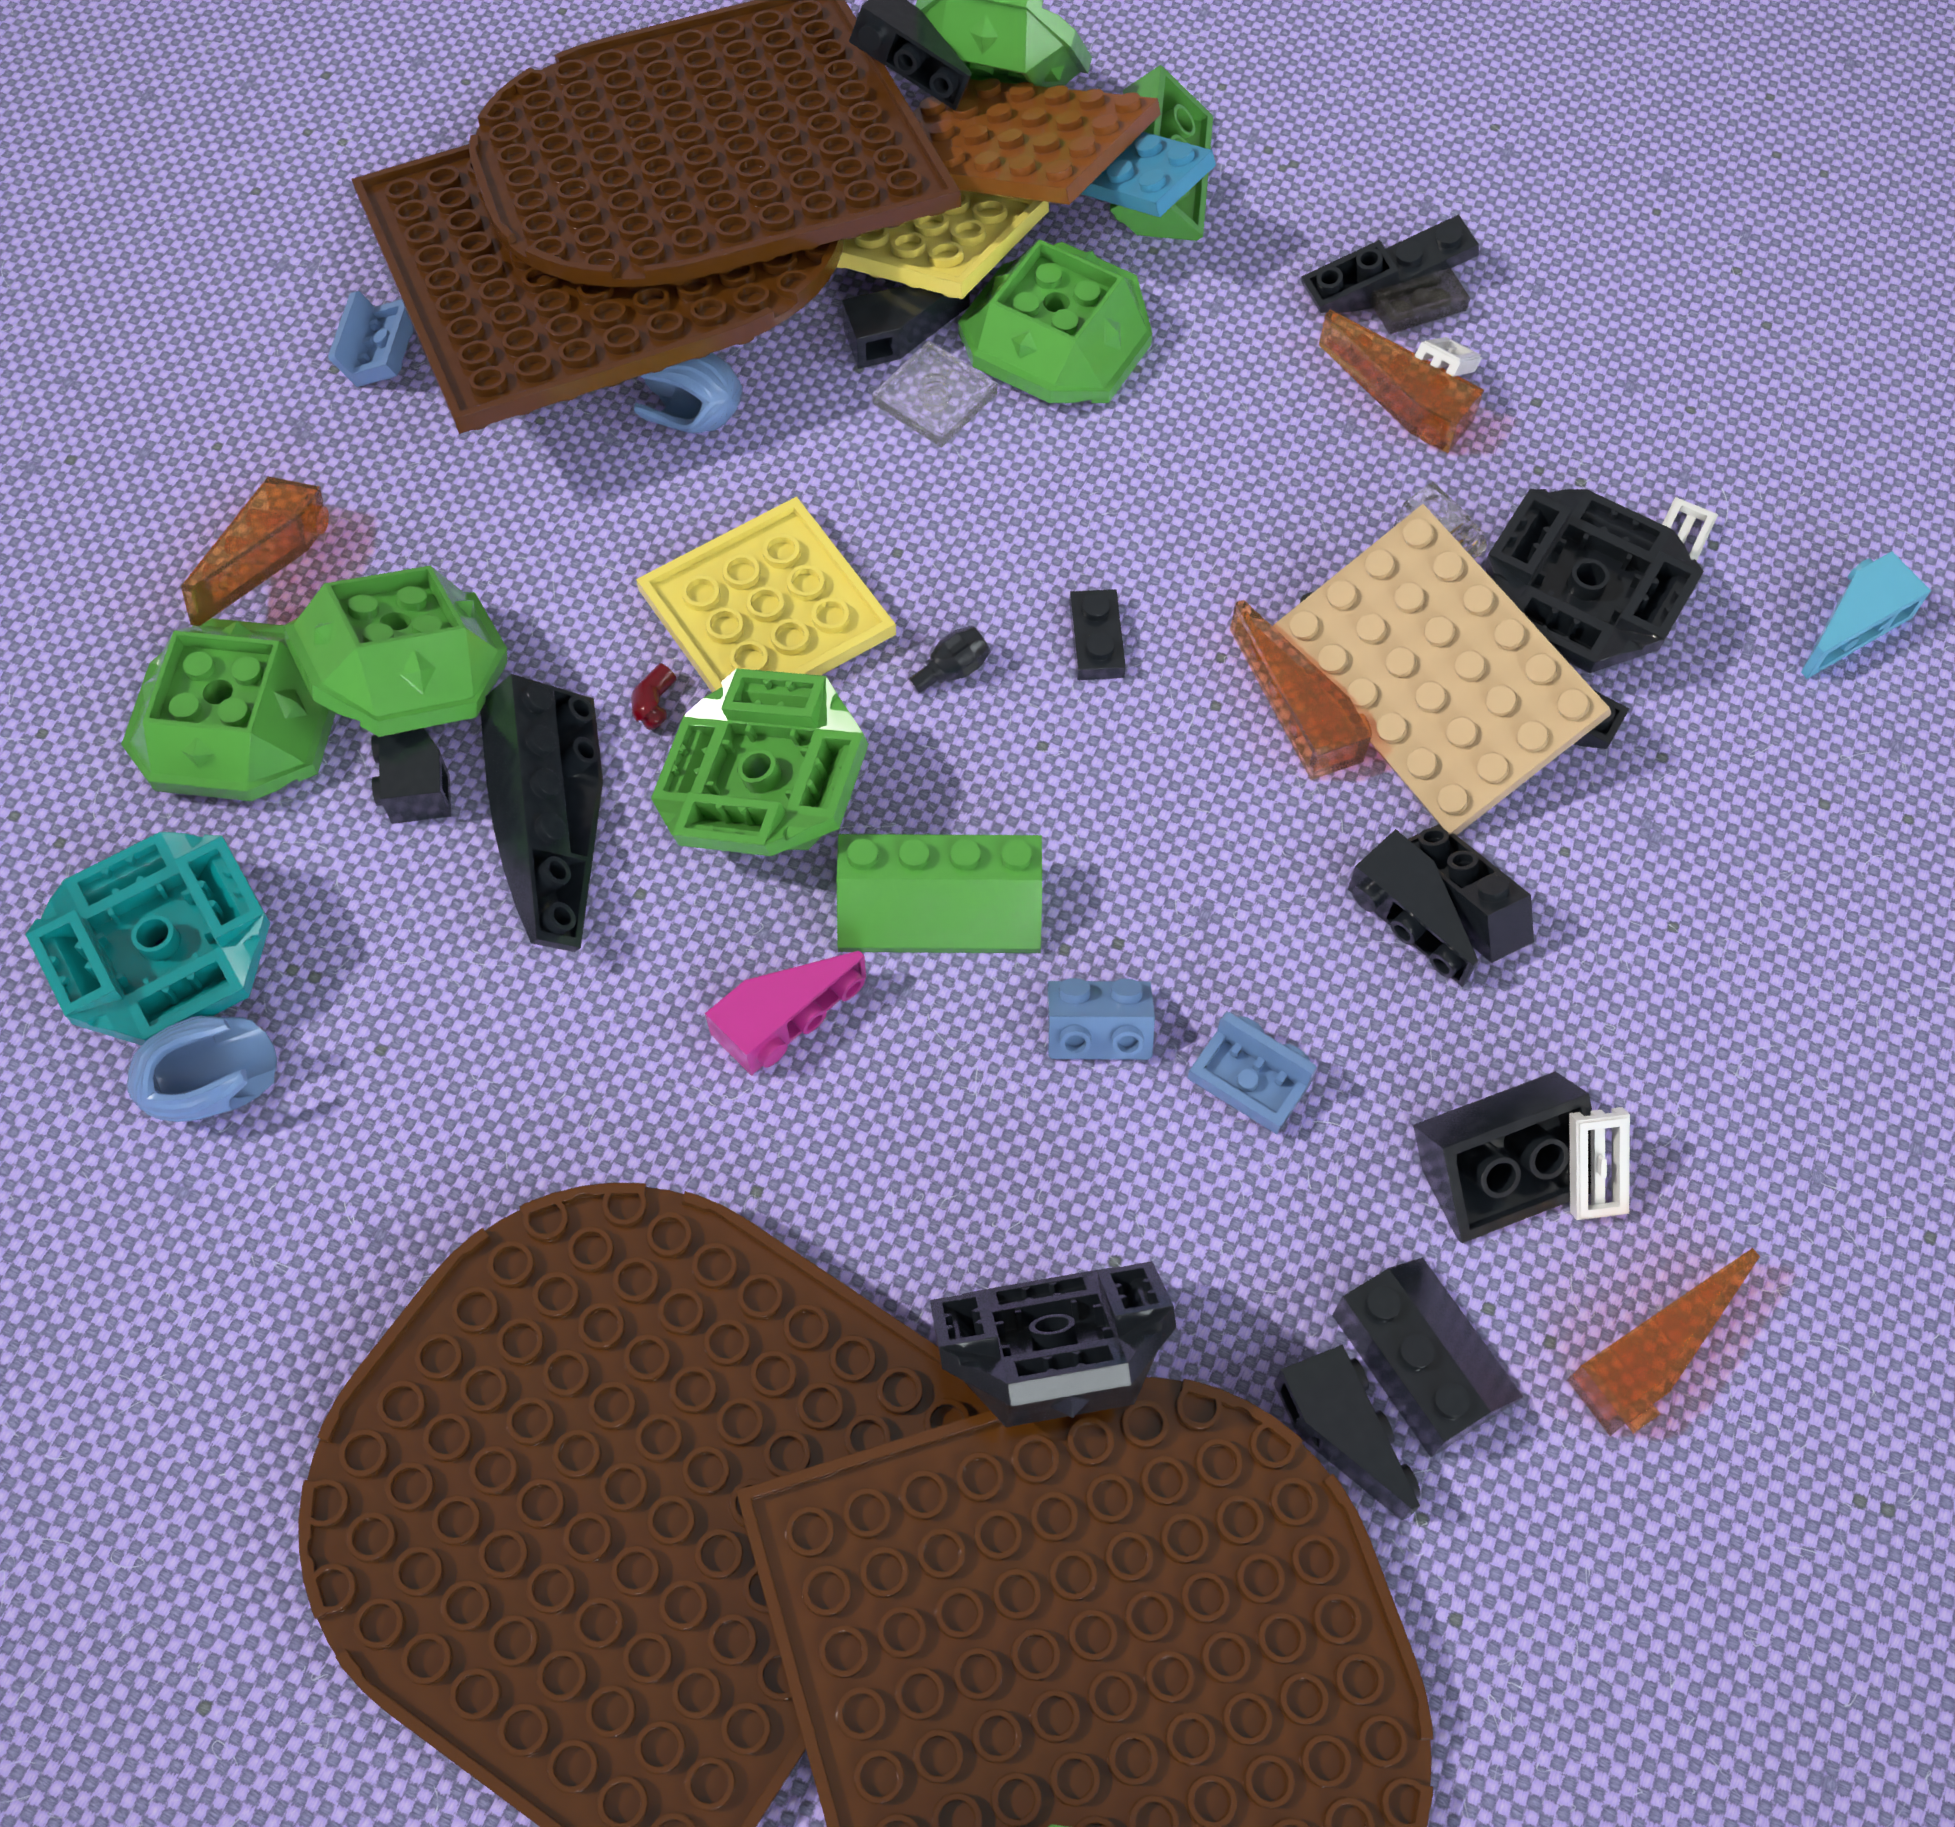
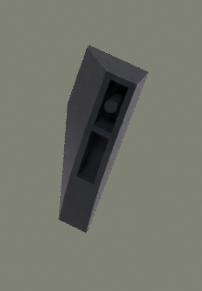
[480,674,603,952]

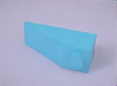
[1801,551,1931,679]

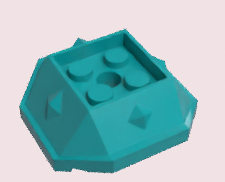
[25,831,271,1046]

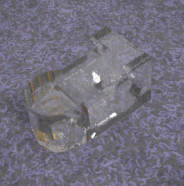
[1392,481,1487,559]

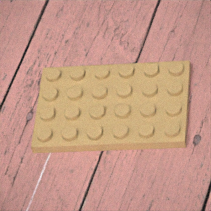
[1273,504,1611,835]

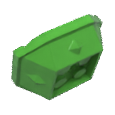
[915,0,1092,87]
[958,239,1153,403]
[284,565,507,737]
[121,617,336,801]
[651,668,869,856]

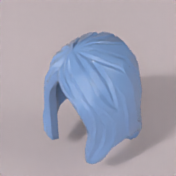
[634,353,743,434]
[127,1016,277,1122]

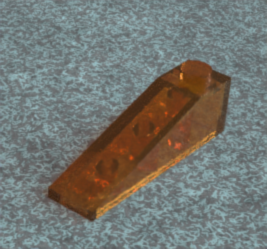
[1319,309,1484,453]
[181,476,329,627]
[1230,600,1372,780]
[1567,1248,1760,1436]

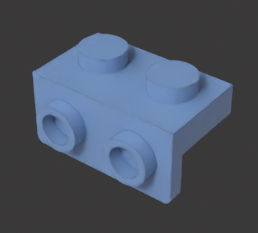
[328,291,413,387]
[1047,978,1155,1060]
[1187,1011,1317,1134]

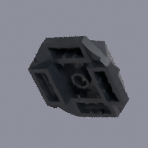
[1484,489,1704,673]
[930,1261,1176,1427]

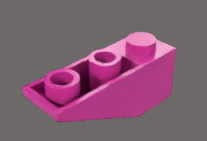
[705,951,866,1076]

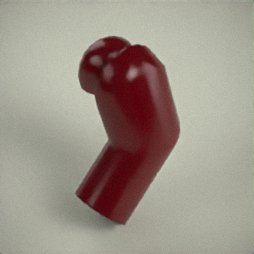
[631,663,677,730]

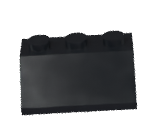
[1413,1071,1606,1243]
[1332,1257,1523,1457]

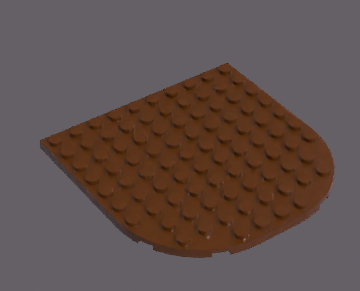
[469,0,962,287]
[351,144,844,434]
[298,1183,990,1827]
[736,1377,1433,1827]

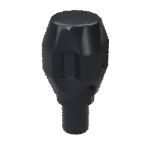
[908,626,990,694]

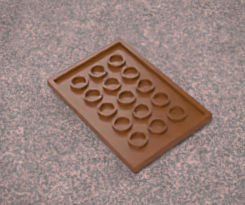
[913,79,1161,205]

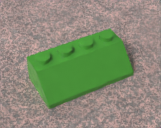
[1110,65,1213,241]
[837,834,1042,953]

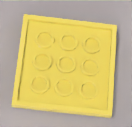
[837,190,1049,299]
[636,496,896,693]

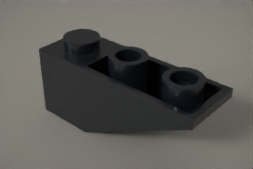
[849,0,972,110]
[842,285,970,369]
[371,728,451,824]
[1408,824,1534,963]
[1347,829,1478,987]
[1274,1344,1420,1521]

